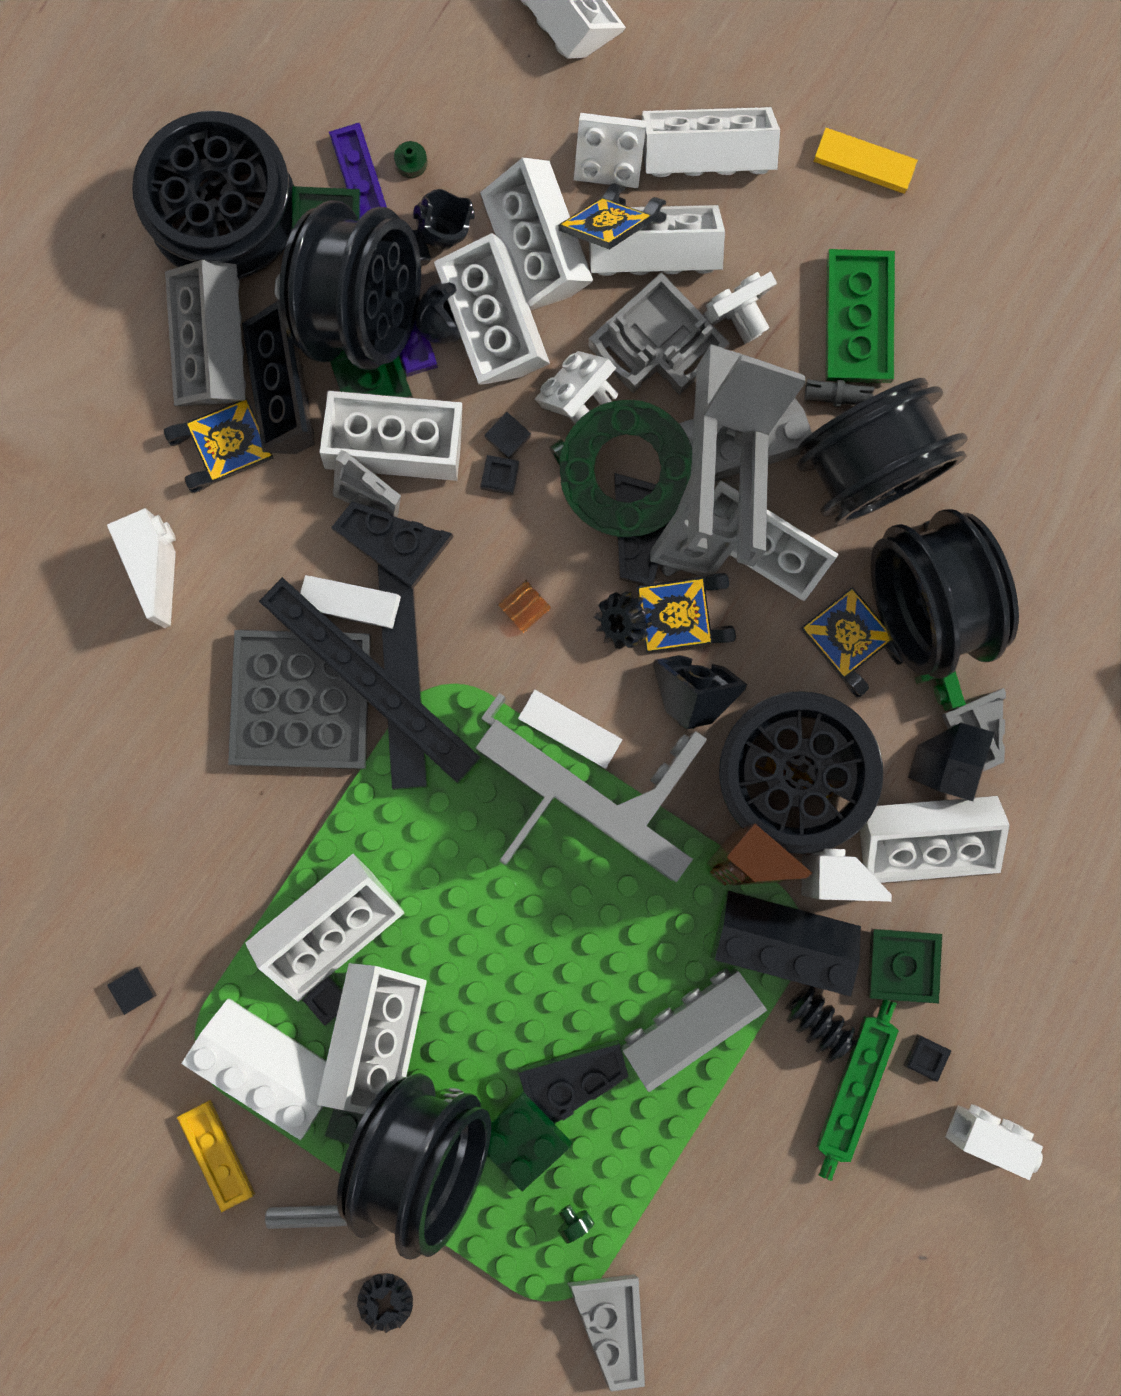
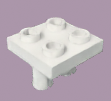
[574,113,647,188]
[703,272,777,344]
[535,351,618,424]

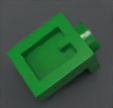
[915,671,966,711]

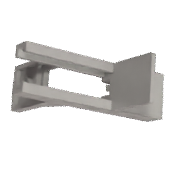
[650,344,805,576]
[476,693,707,882]

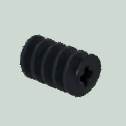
[785,985,859,1064]

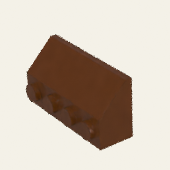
[706,824,812,886]

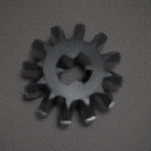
[593,591,654,649]

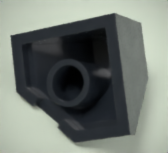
[653,655,747,729]
[908,722,995,801]

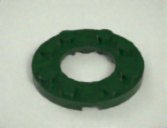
[559,400,692,537]

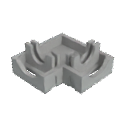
[588,272,730,395]

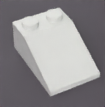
[107,508,176,628]

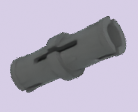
[804,379,874,407]

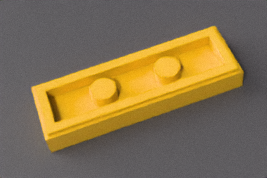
[813,128,918,194]
[177,1100,255,1213]

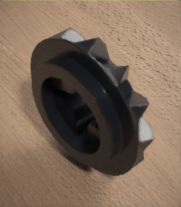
[357,1273,413,1333]

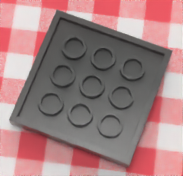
[228,630,371,769]

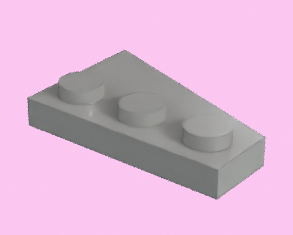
[568,1274,645,1392]

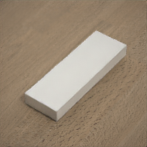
[300,575,401,629]
[518,690,623,769]

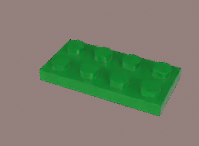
[825,249,895,383]

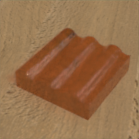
[498,580,551,633]

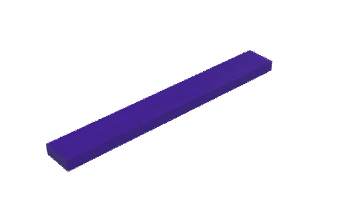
[329,122,438,377]

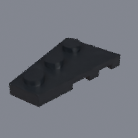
[614,473,668,585]
[331,501,454,589]
[518,1040,629,1124]

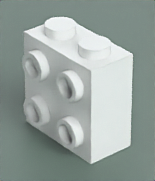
[945,1104,1043,1180]

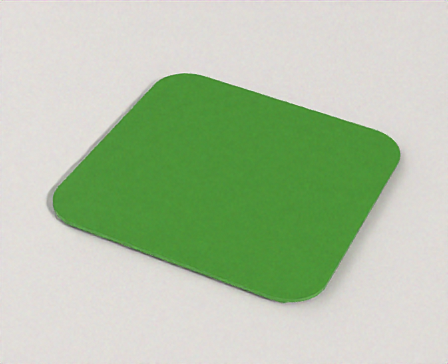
[195,684,798,1302]

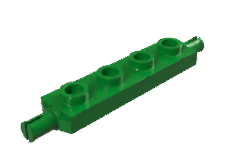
[816,999,899,1181]

